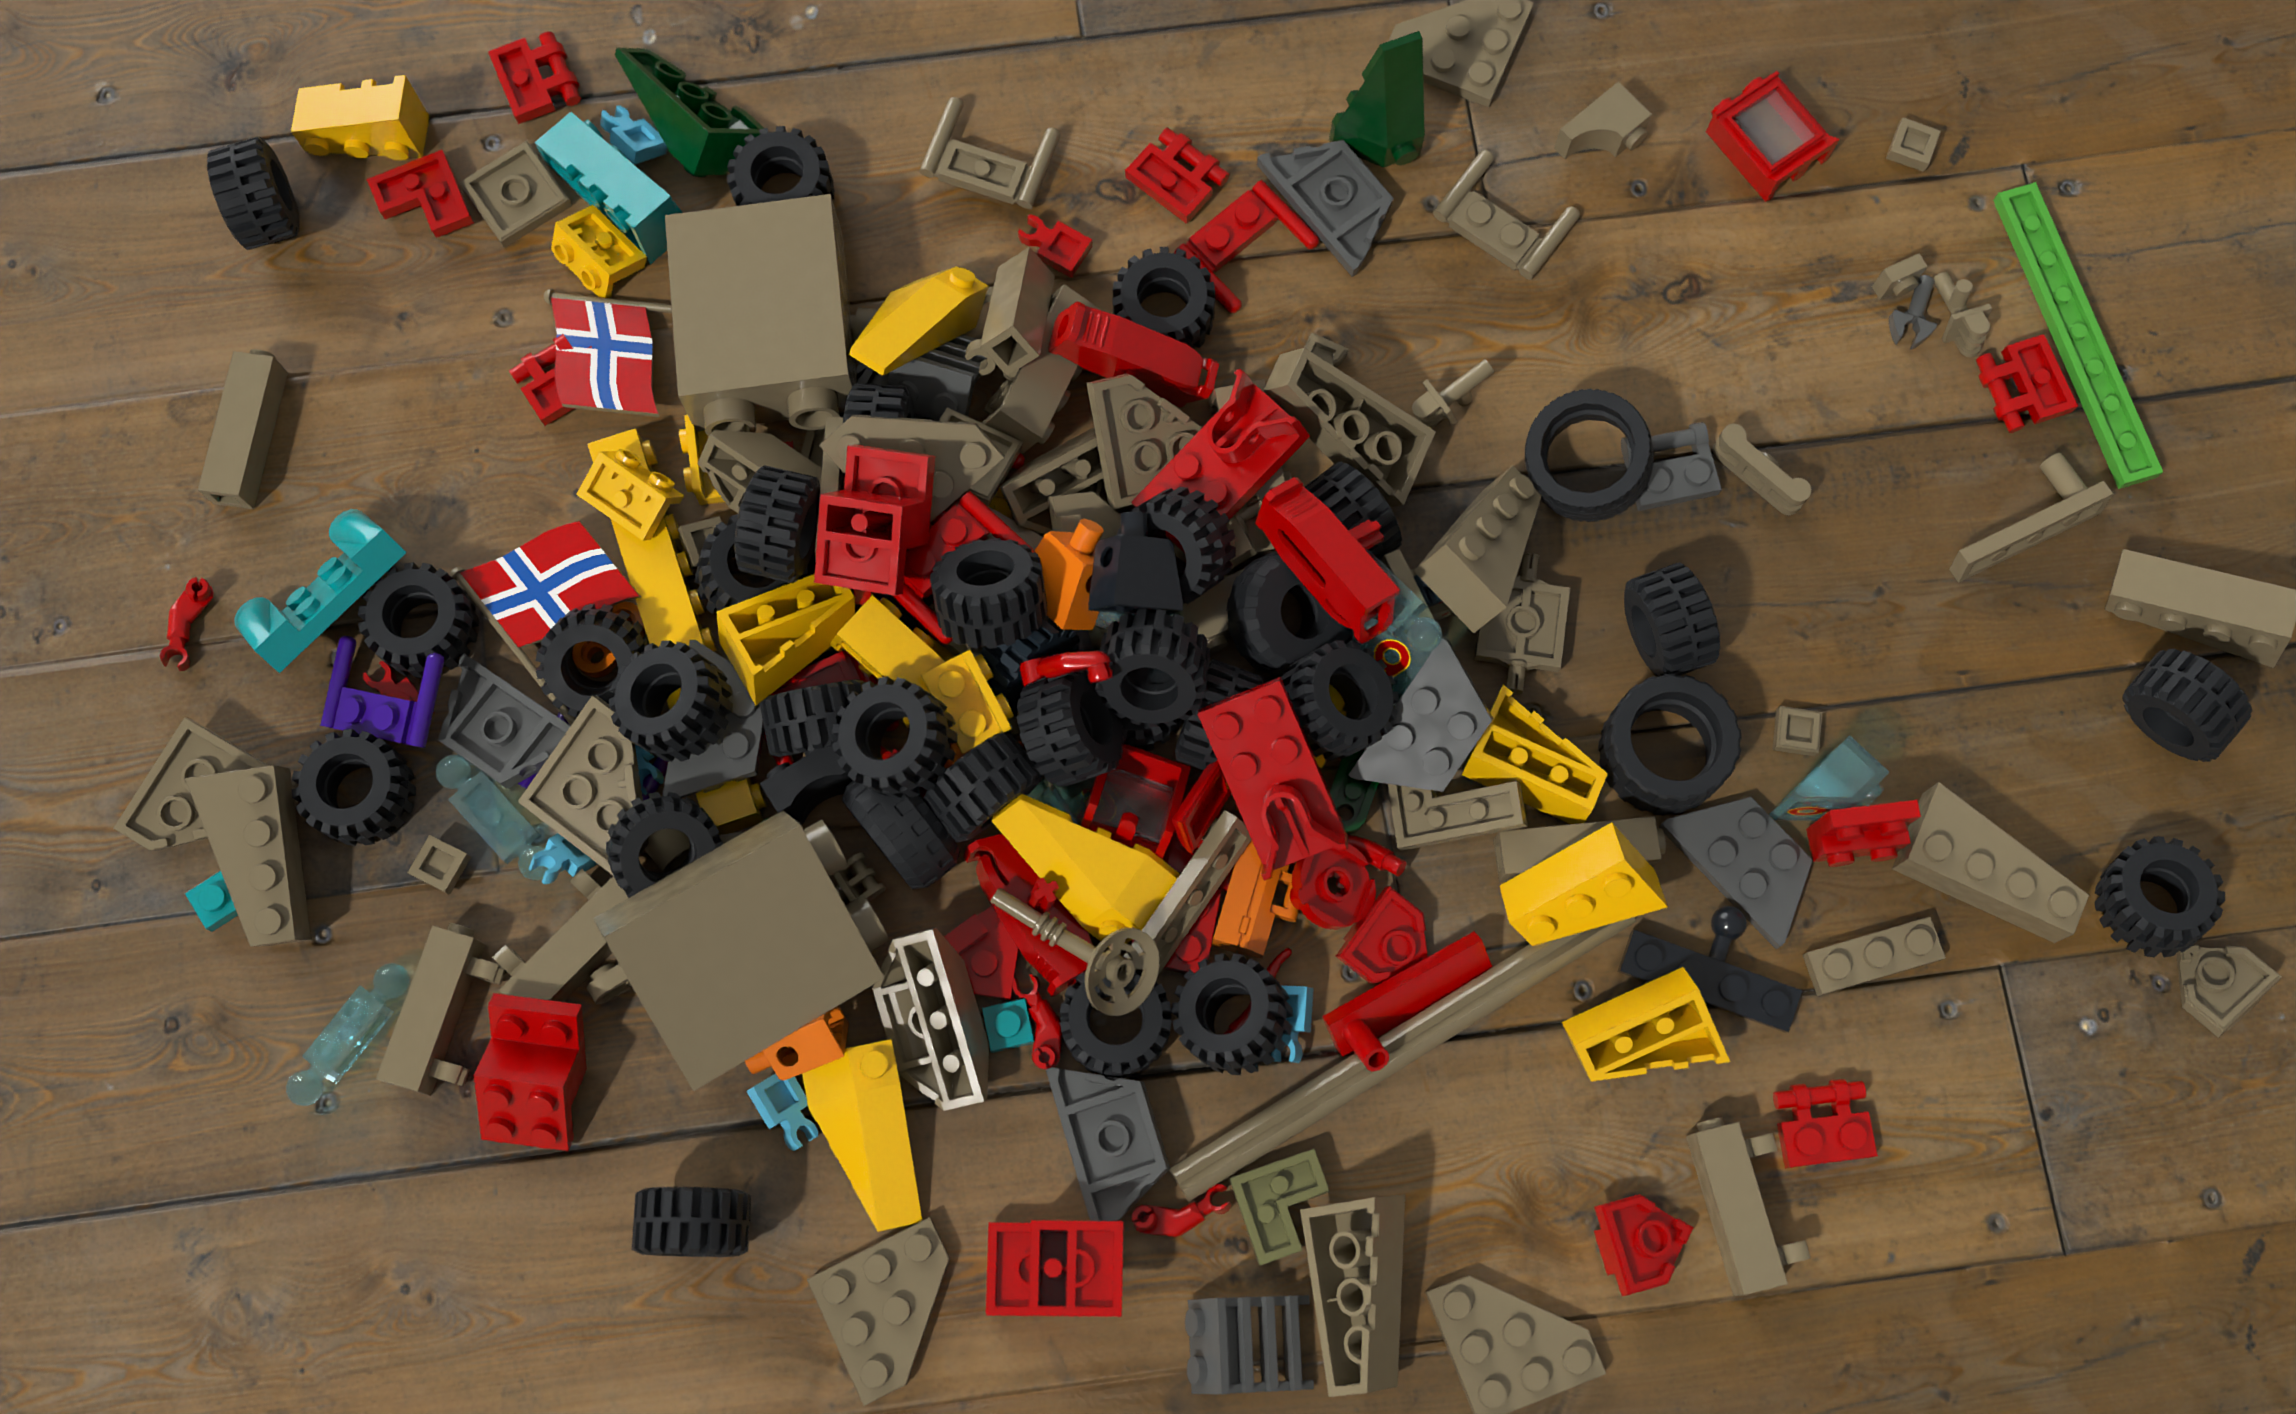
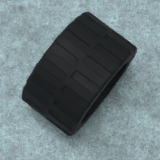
[1598,674,1742,815]

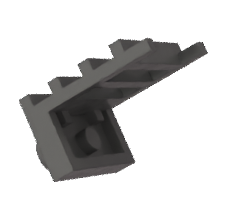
[887,334,986,421]
[1185,1295,1314,1394]

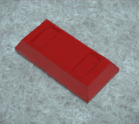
[1172,760,1231,853]

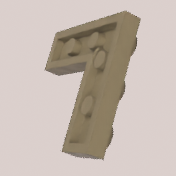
[1388,781,1528,851]

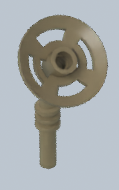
[990,887,1160,1016]

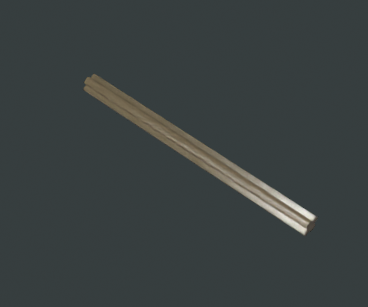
[1170,917,1636,1202]

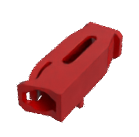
[1048,301,1219,408]
[1255,477,1400,644]
[963,834,1092,997]

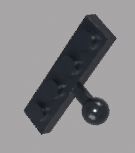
[1617,906,1802,1033]

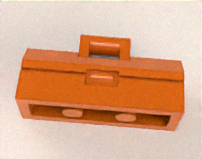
[1212,840,1299,959]

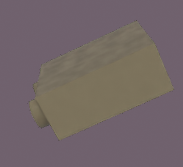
[665,194,858,436]
[593,810,889,1092]

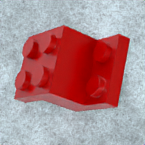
[814,444,935,596]
[474,993,587,1151]
[986,1220,1124,1317]

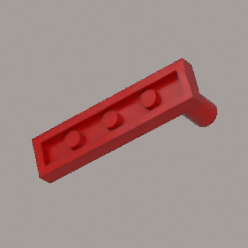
[1322,931,1492,1071]

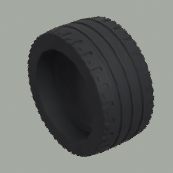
[1525,389,1654,522]

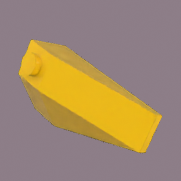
[849,266,989,376]
[992,794,1180,947]
[802,1039,922,1232]

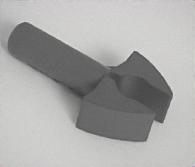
[1889,275,1937,350]

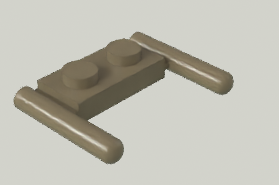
[919,97,1060,209]
[1433,150,1580,280]

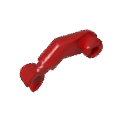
[160,577,214,671]
[1020,651,1113,686]
[1012,973,1062,1070]
[1131,1184,1232,1237]

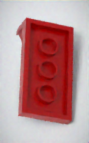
[1131,369,1310,554]
[1197,677,1348,881]

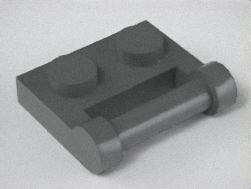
[1621,422,1722,511]

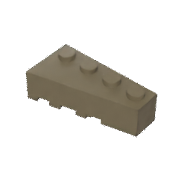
[982,284,1102,454]
[1263,348,1436,507]
[1414,465,1542,633]
[185,765,311,947]
[1300,1194,1405,1397]

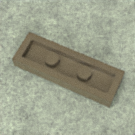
[1803,917,1946,997]

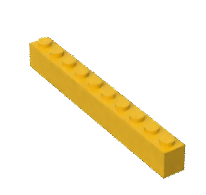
[587,428,767,835]

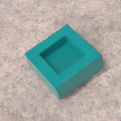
[185,871,238,932]
[982,998,1034,1053]

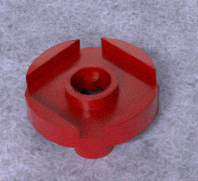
[1289,844,1376,930]

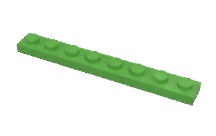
[1993,182,2163,489]

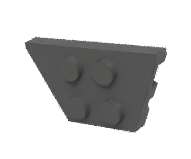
[1257,140,1393,277]
[1348,636,1493,792]
[662,640,771,798]
[438,653,570,789]
[1659,797,1813,949]
[1046,1068,1170,1221]

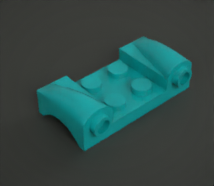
[234,509,407,673]

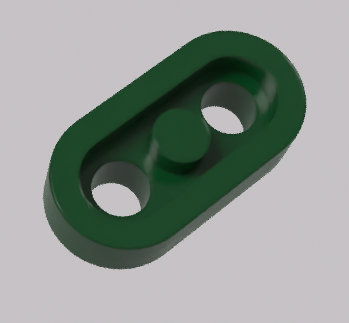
[1330,750,1379,835]

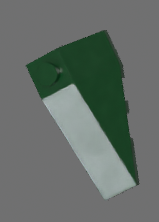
[1329,31,1425,168]
[615,47,764,178]

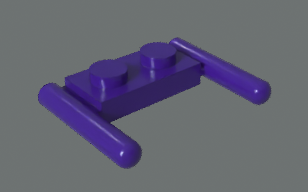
[320,636,444,748]

